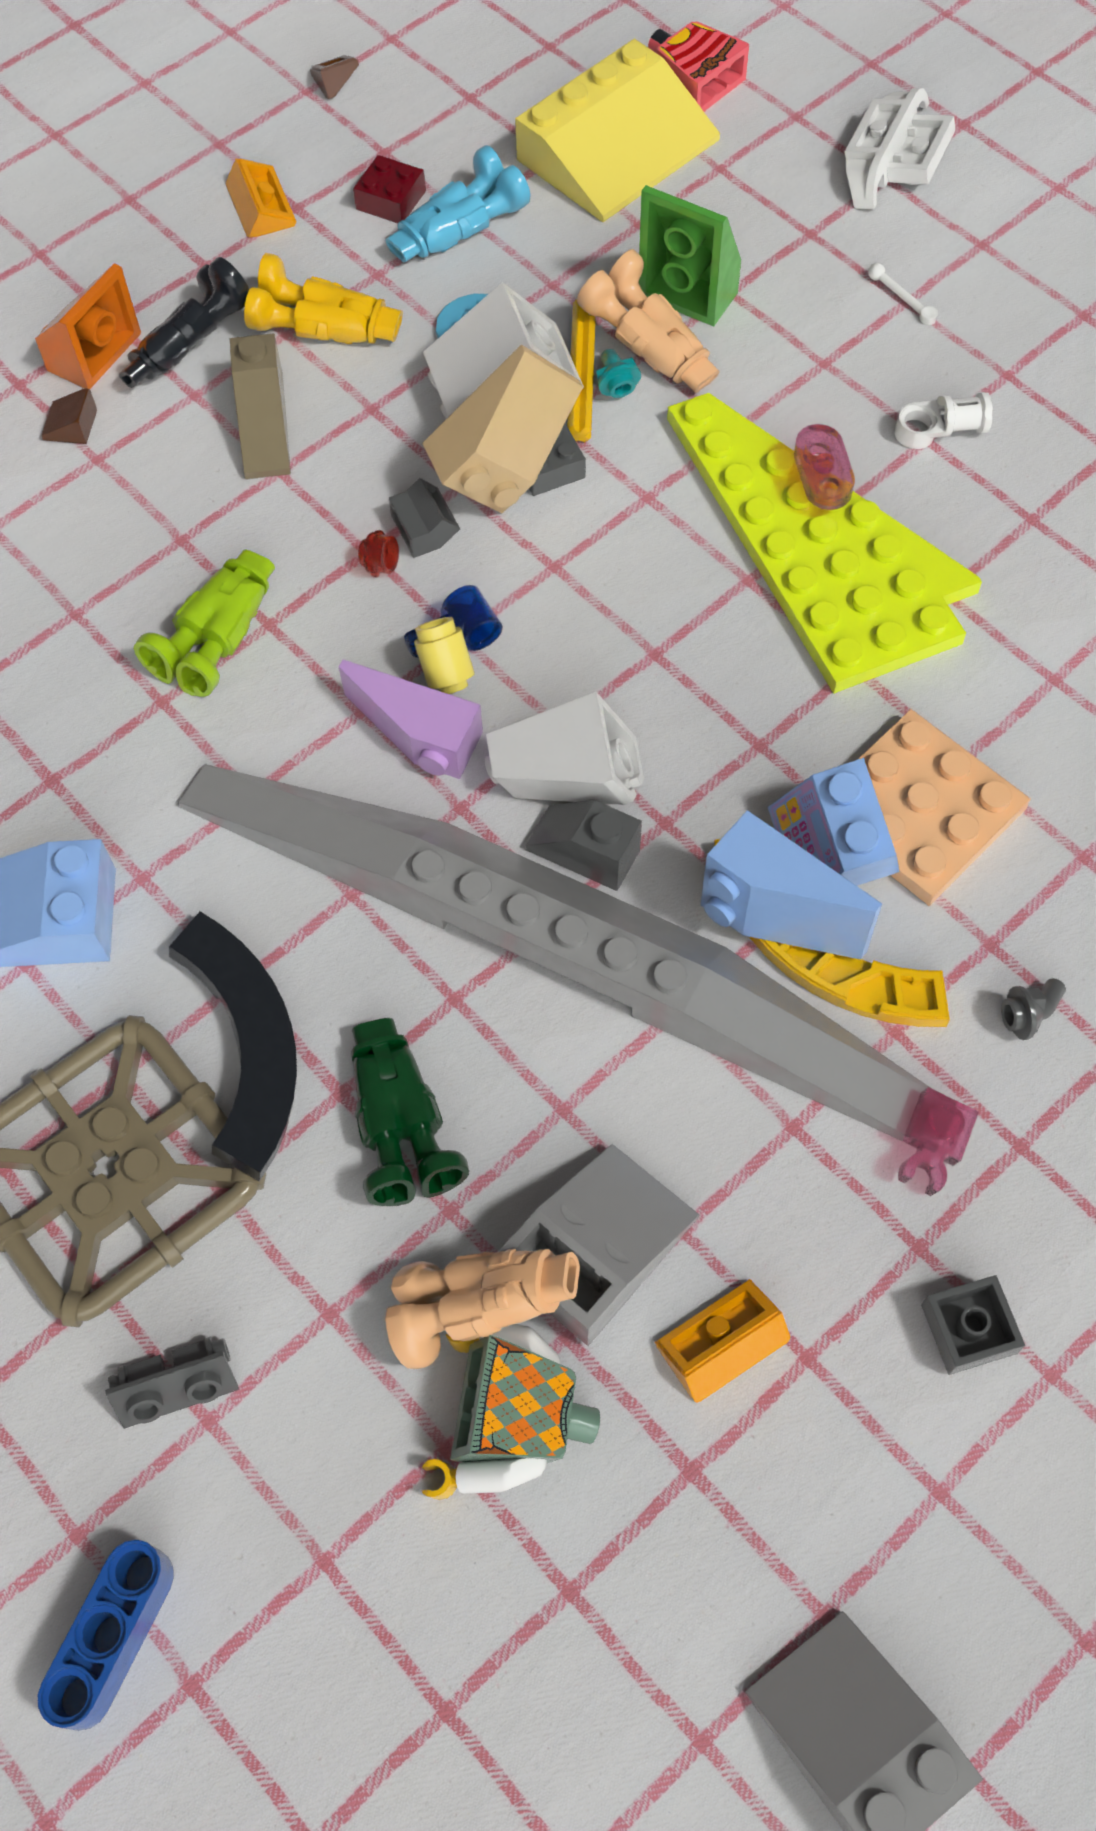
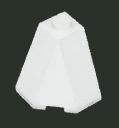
[485,692,644,805]

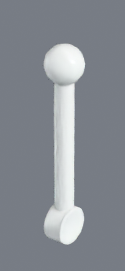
[868,263,938,325]

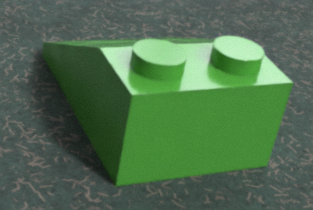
[639,185,741,327]

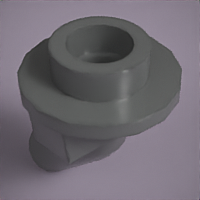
[1001,978,1066,1040]

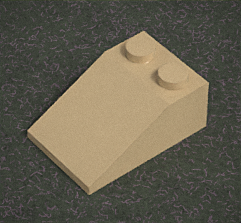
[422,344,583,513]

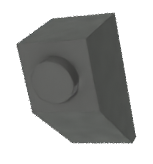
[526,800,642,891]

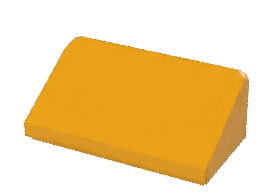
[226,158,297,238]
[655,1279,790,1403]

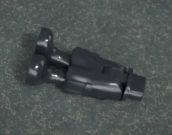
[119,257,249,388]

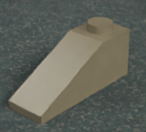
[229,333,291,479]

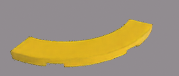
[714,839,950,1027]

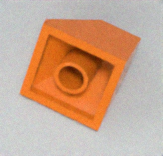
[35,263,141,389]

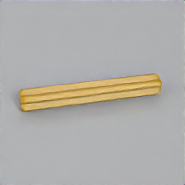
[567,299,596,443]

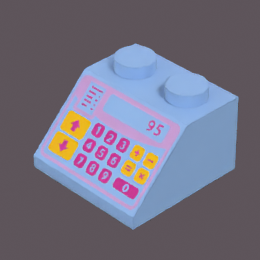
[768,758,900,886]

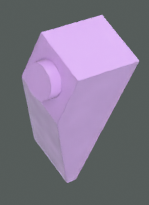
[339,660,483,779]

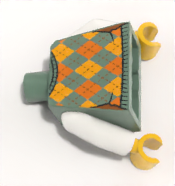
[421,1324,600,1500]

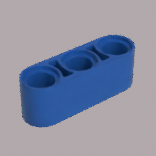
[38,1540,174,1731]

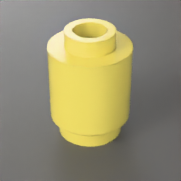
[414,617,475,694]

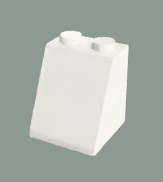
[423,282,584,419]

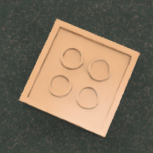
[859,709,1031,906]

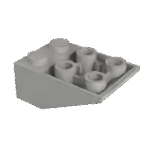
[498,1144,700,1346]

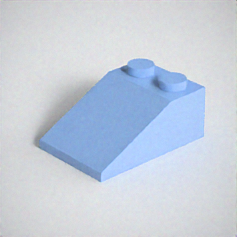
[701,810,882,960]
[0,839,116,967]

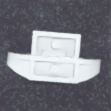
[844,88,955,210]

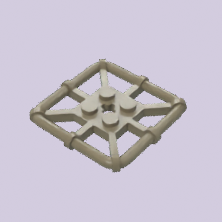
[0,1015,266,1327]

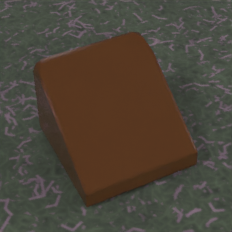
[41,388,97,444]

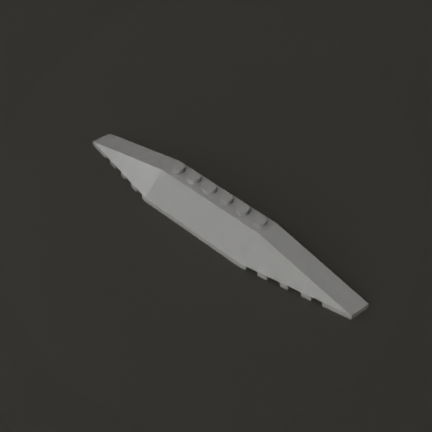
[178,764,955,1155]

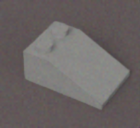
[744,1611,984,1831]

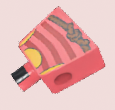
[648,21,749,112]

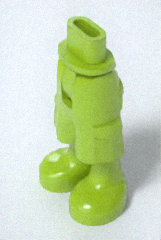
[133,549,275,697]

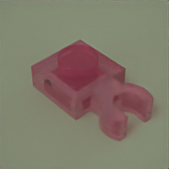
[898,1087,979,1196]

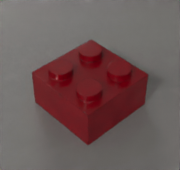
[353,155,426,223]

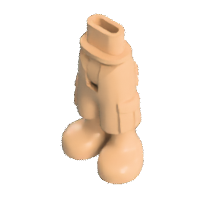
[577,249,720,393]
[385,1249,580,1369]

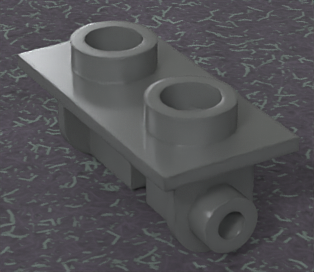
[105,1336,239,1429]

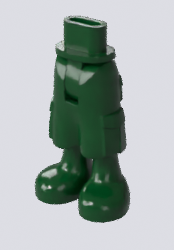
[351,1018,469,1206]

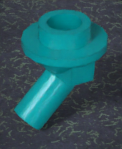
[596,349,641,398]

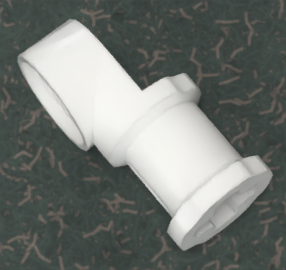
[894,392,993,449]

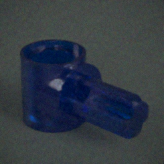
[404,585,503,658]

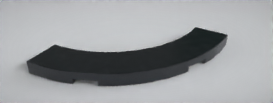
[169,911,297,1182]

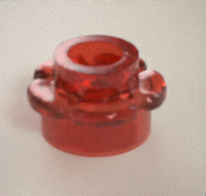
[358,530,399,577]

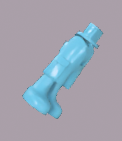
[385,145,531,262]

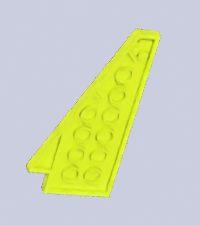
[667,393,982,694]

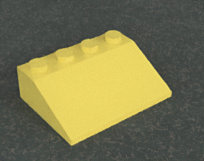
[515,38,720,222]

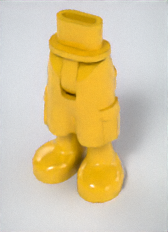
[244,253,403,344]

